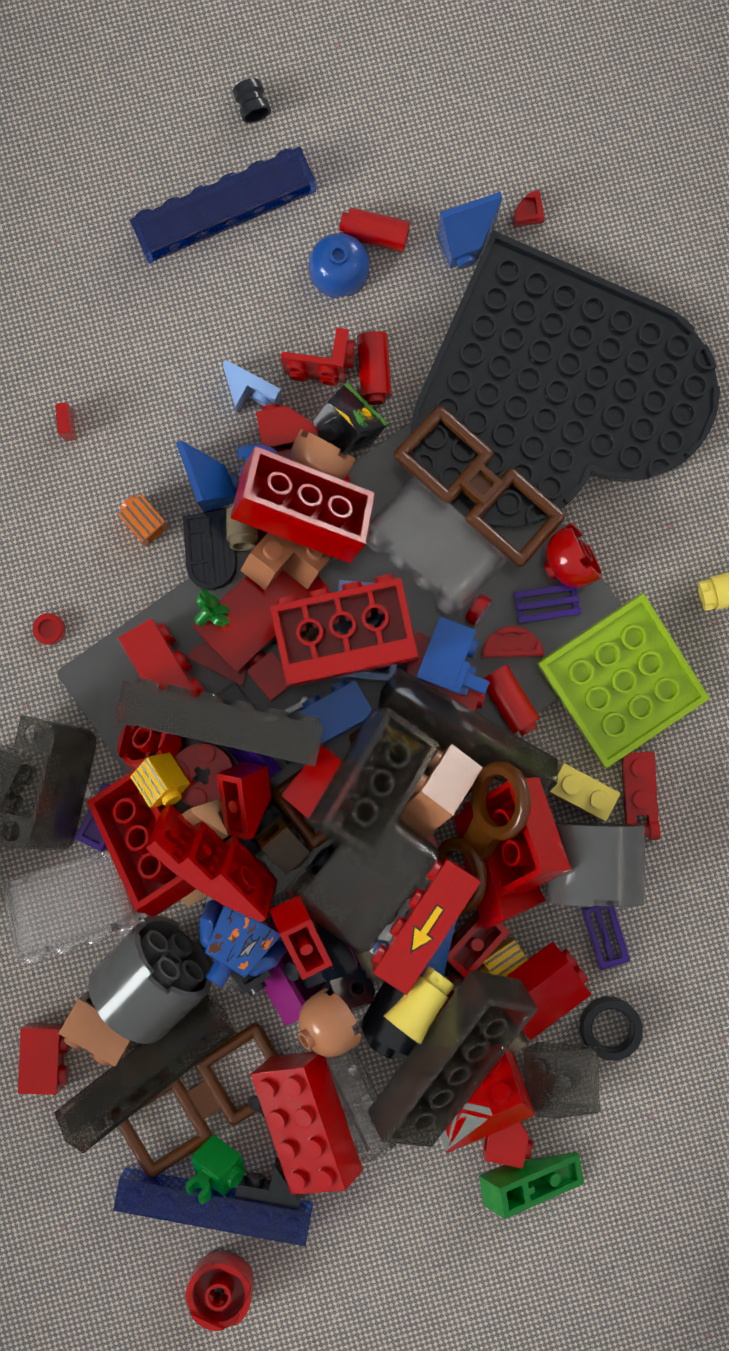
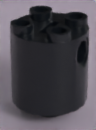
[359,981,434,1059]

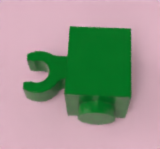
[185,1134,246,1205]

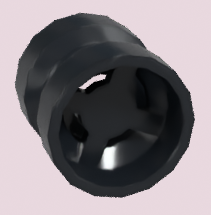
[232,78,271,123]

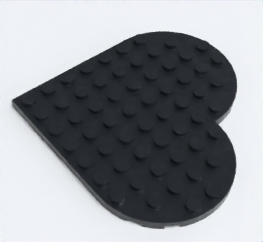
[411,230,720,528]

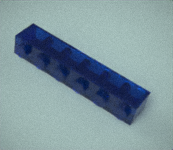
[130,147,316,264]
[113,1168,313,1247]

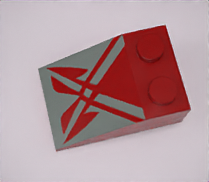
[428,1043,535,1154]

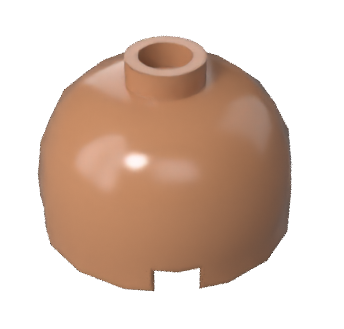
[291,429,356,480]
[298,988,361,1058]

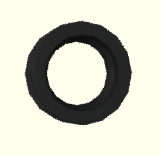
[579,996,643,1061]

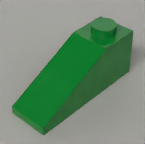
[479,1152,584,1219]

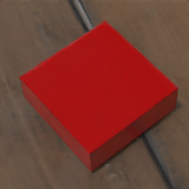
[55,402,76,441]

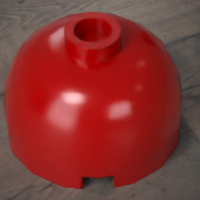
[543,523,602,588]
[117,708,182,769]

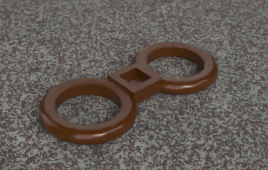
[431,761,531,914]

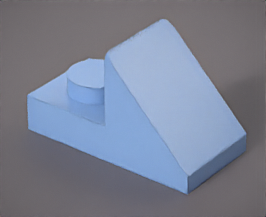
[223,360,282,414]

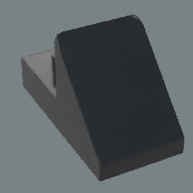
[235,1156,301,1210]

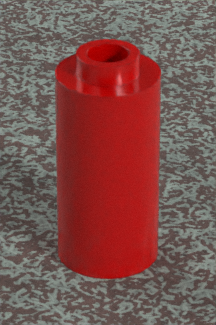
[339,207,411,253]
[357,331,392,405]
[482,664,540,737]

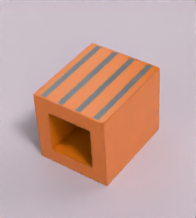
[117,494,169,547]

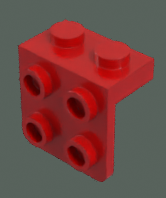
[281,327,356,386]

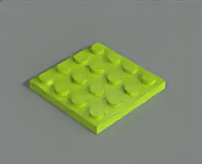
[536,593,710,768]

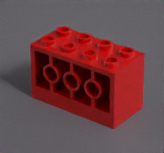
[270,574,419,687]

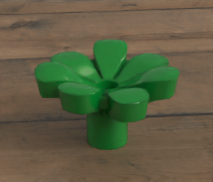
[194,589,230,627]

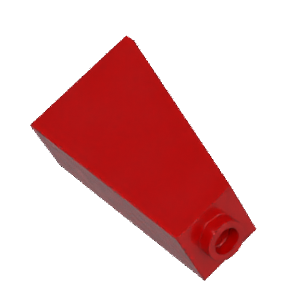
[454,800,546,931]

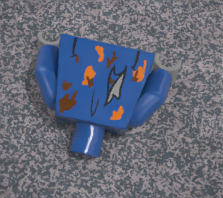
[200,896,288,988]

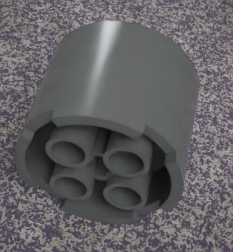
[546,822,645,907]
[88,916,213,1044]

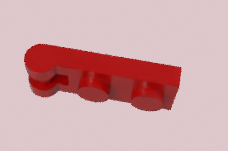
[621,752,660,840]

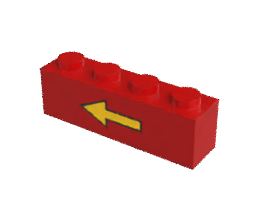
[371,856,481,995]

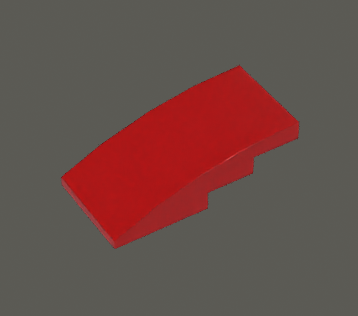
[192,570,329,673]
[146,804,277,922]

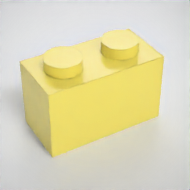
[545,763,621,822]

